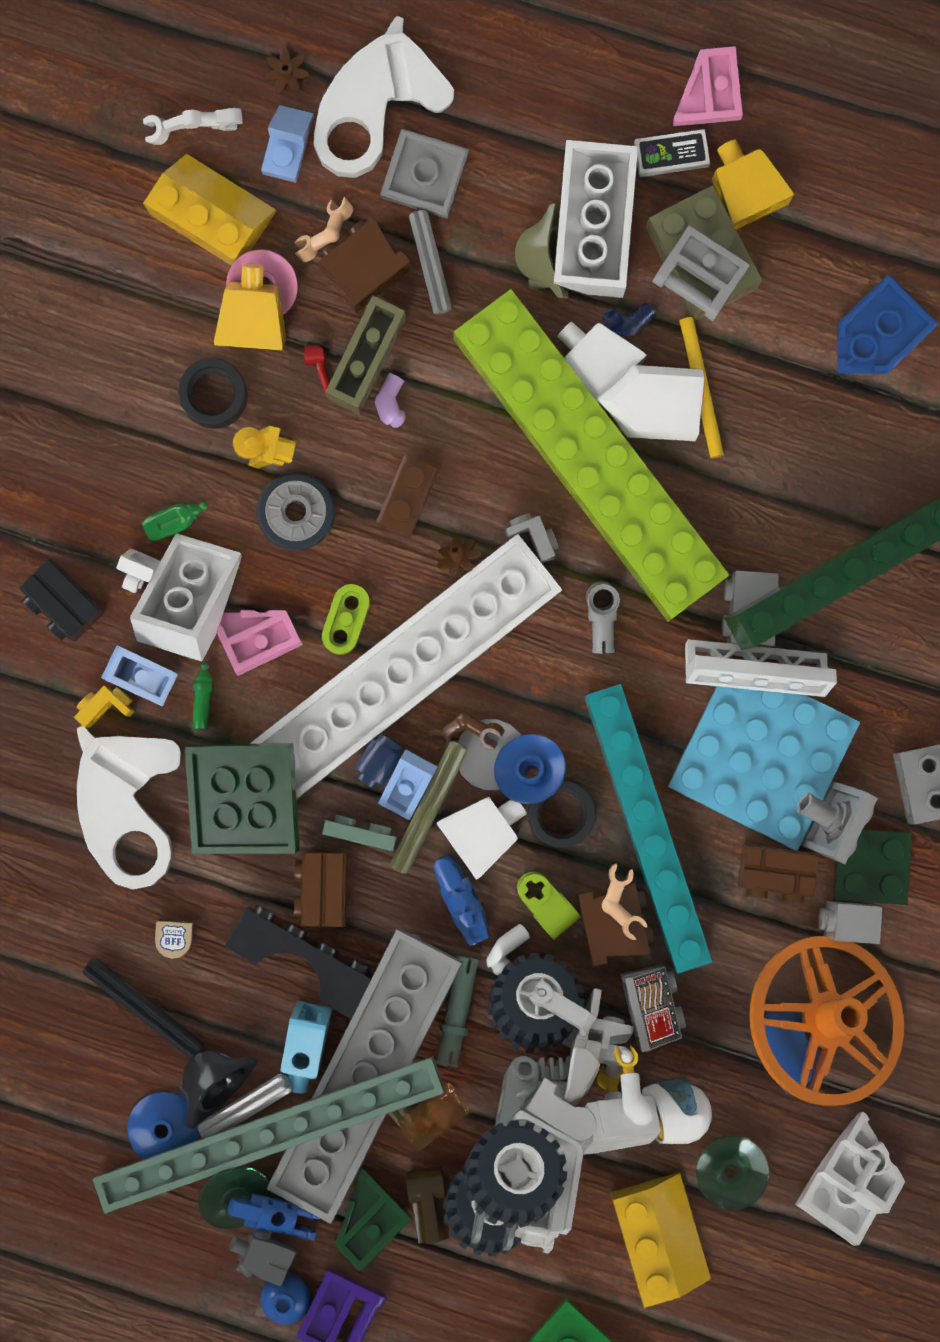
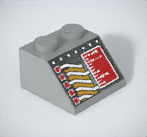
[620,964,686,1052]

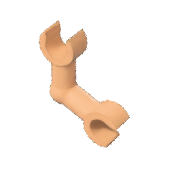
[294,197,353,262]
[602,863,647,940]

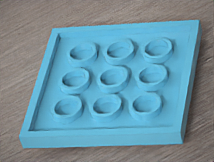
[667,658,860,851]

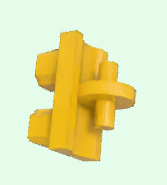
[233,426,296,469]

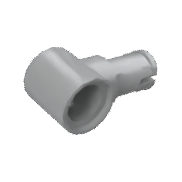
[585,581,620,653]

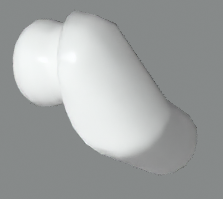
[486,924,530,975]

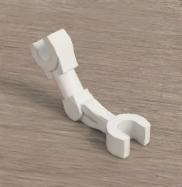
[143,108,243,145]

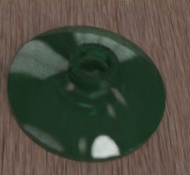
[696,1136,769,1210]
[198,1166,271,1229]

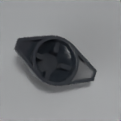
[177,1051,258,1129]

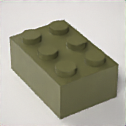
[645,185,762,322]

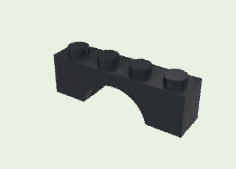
[224,905,372,1019]

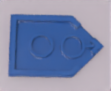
[837,274,939,374]

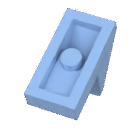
[261,105,314,183]
[101,645,178,706]
[378,750,437,820]

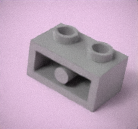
[893,745,940,824]

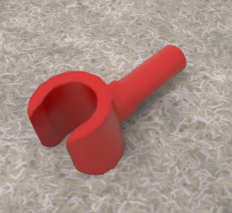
[304,345,330,394]

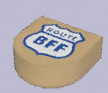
[155,920,194,959]

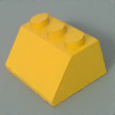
[143,154,276,266]
[610,1172,711,1308]

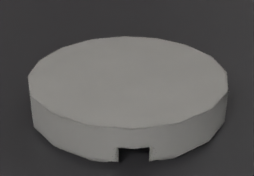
[458,719,521,790]

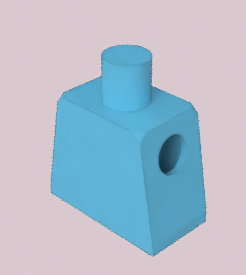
[280,1000,333,1093]

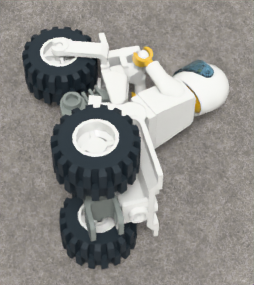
[443,953,712,1257]

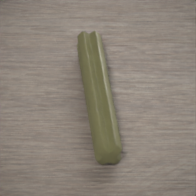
[390,741,468,874]

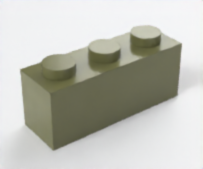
[325,295,406,415]

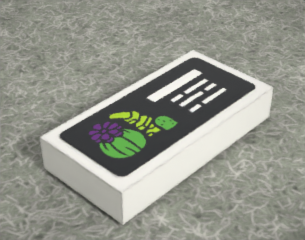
[634,129,710,177]

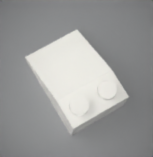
[130,533,242,662]

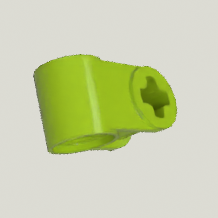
[517,871,581,940]

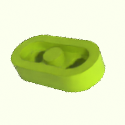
[322,584,370,655]

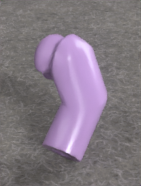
[375,373,406,428]

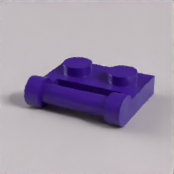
[296,1268,387,1342]

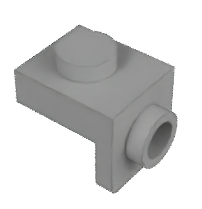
[505,513,559,564]

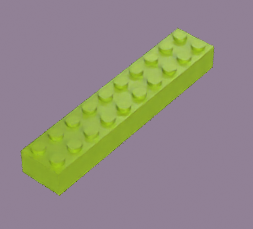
[454,289,729,622]

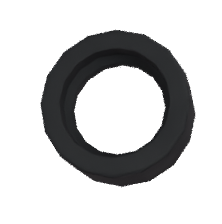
[178,358,248,429]
[527,780,596,848]

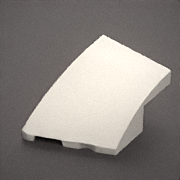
[795,1112,905,1246]

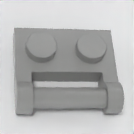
[652,226,750,321]

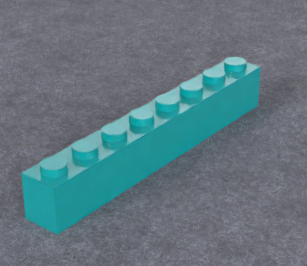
[584,684,712,974]

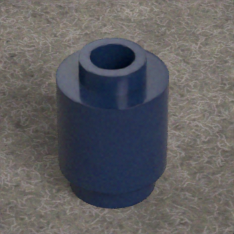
[354,733,404,789]

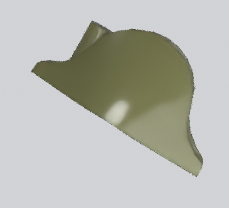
[515,203,568,299]

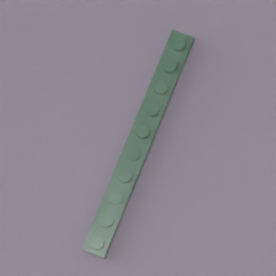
[92,1056,446,1214]

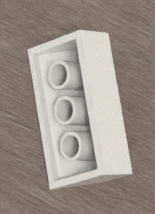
[554,140,638,298]

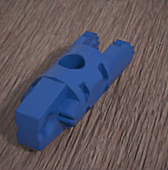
[433,854,491,946]
[227,1193,320,1241]

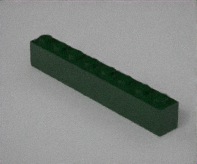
[724,495,940,650]

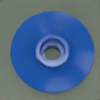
[494,734,566,804]
[127,1092,200,1159]

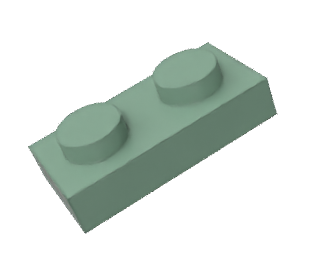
[322,815,397,851]

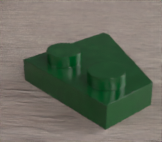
[335,1167,413,1272]

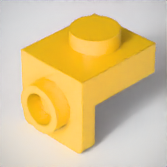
[74,686,135,728]

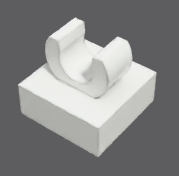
[116,549,160,593]

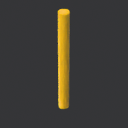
[679,317,724,459]

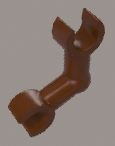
[428,712,505,751]

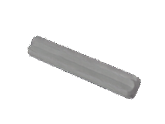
[409,210,452,314]
[197,1074,293,1138]

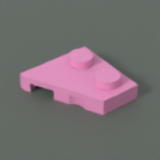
[673,46,743,126]
[216,610,303,676]

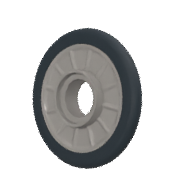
[257,473,335,550]

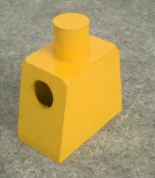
[712,139,794,230]
[214,263,286,350]

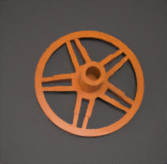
[750,936,904,1106]

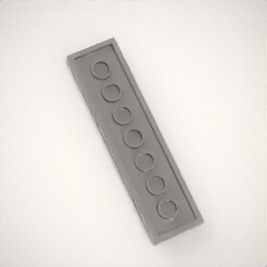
[267,928,463,1224]

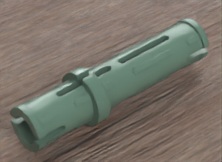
[436,955,480,1068]

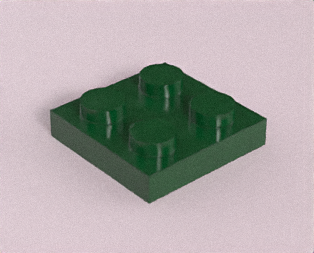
[833,830,911,905]

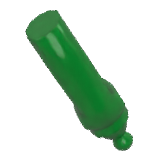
[142,502,208,542]
[192,662,213,731]

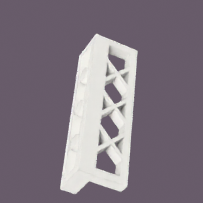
[685,639,837,697]

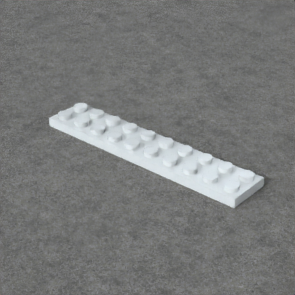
[250,534,562,799]

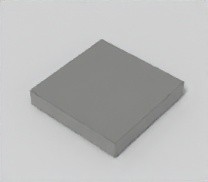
[380,128,469,219]

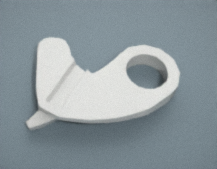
[314,16,454,178]
[77,726,182,889]

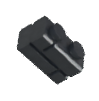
[19,558,105,642]

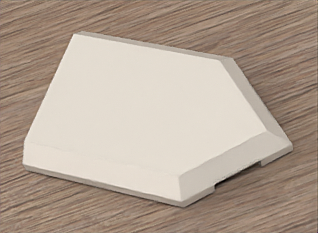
[597,365,704,441]

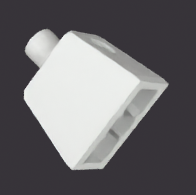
[557,321,646,406]
[437,797,527,880]

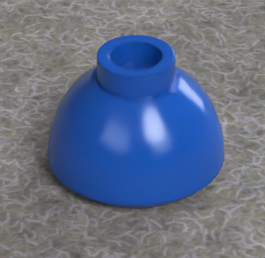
[260,1273,311,1325]

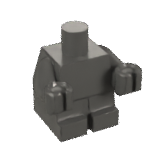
[229,1228,296,1287]

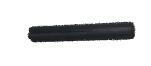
[83,958,204,1059]

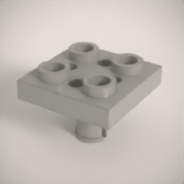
[797,781,878,864]

